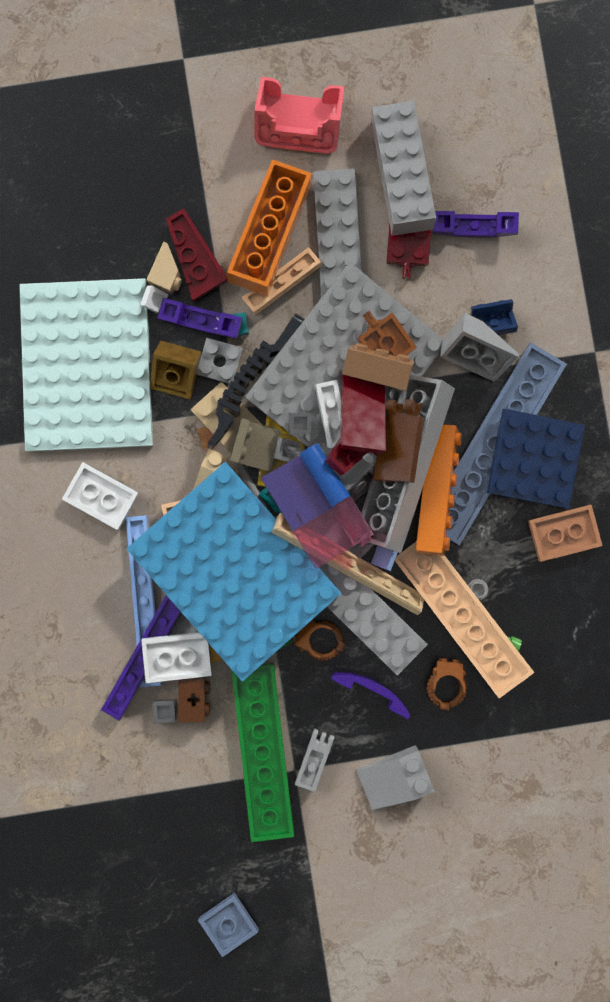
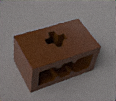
[178,676,210,722]

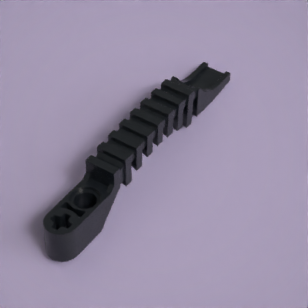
[207,313,304,450]

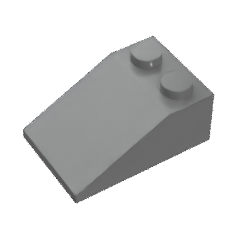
[440,313,519,382]
[356,745,435,810]

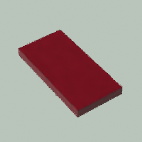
[340,374,386,455]

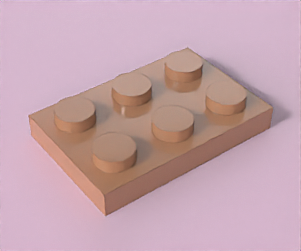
[528,505,602,562]

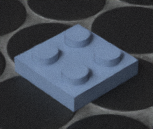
[198,893,259,957]

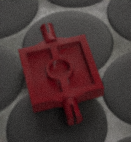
[386,223,431,280]

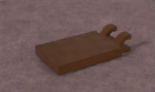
[373,399,424,483]

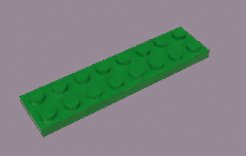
[231,663,294,842]

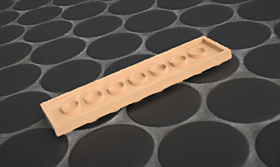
[395,541,534,698]

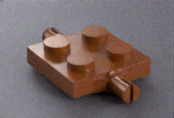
[357,310,417,356]

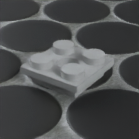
[196,338,243,384]

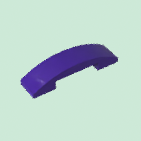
[433,211,519,238]
[158,298,242,339]
[331,672,410,719]

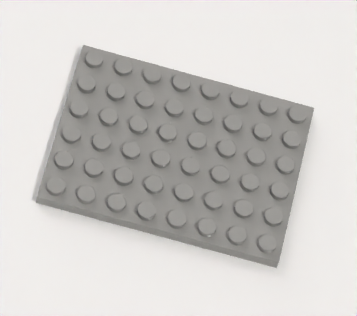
[244,262,443,457]

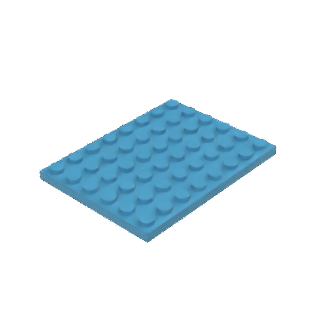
[126,462,341,682]

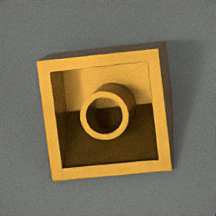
[150,341,201,399]

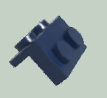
[470,299,518,335]

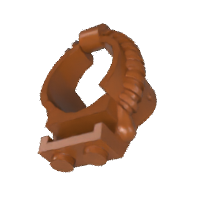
[293,620,346,661]
[426,658,468,711]

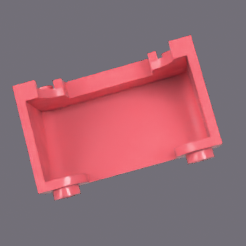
[254,77,344,154]

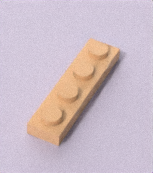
[242,247,322,315]

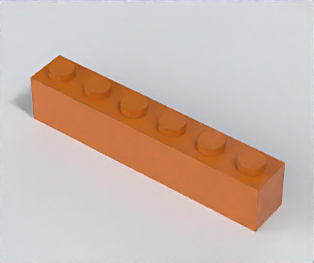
[416,425,461,556]

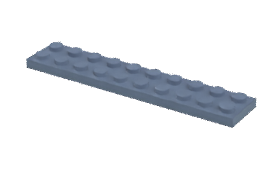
[447,342,567,545]

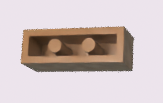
[342,343,414,391]

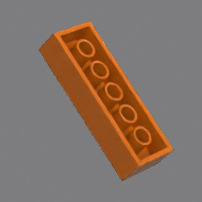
[227,159,312,297]

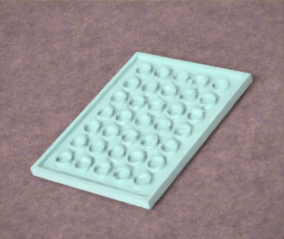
[20,278,153,452]

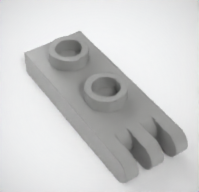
[295,729,335,792]

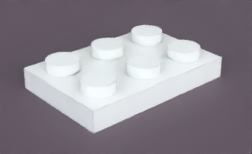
[62,462,139,530]
[141,632,211,683]

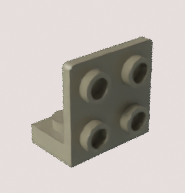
[229,418,281,471]

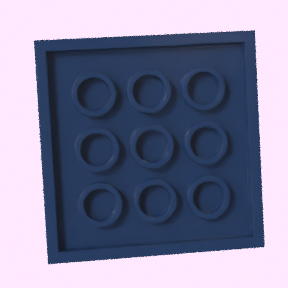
[486,409,585,508]

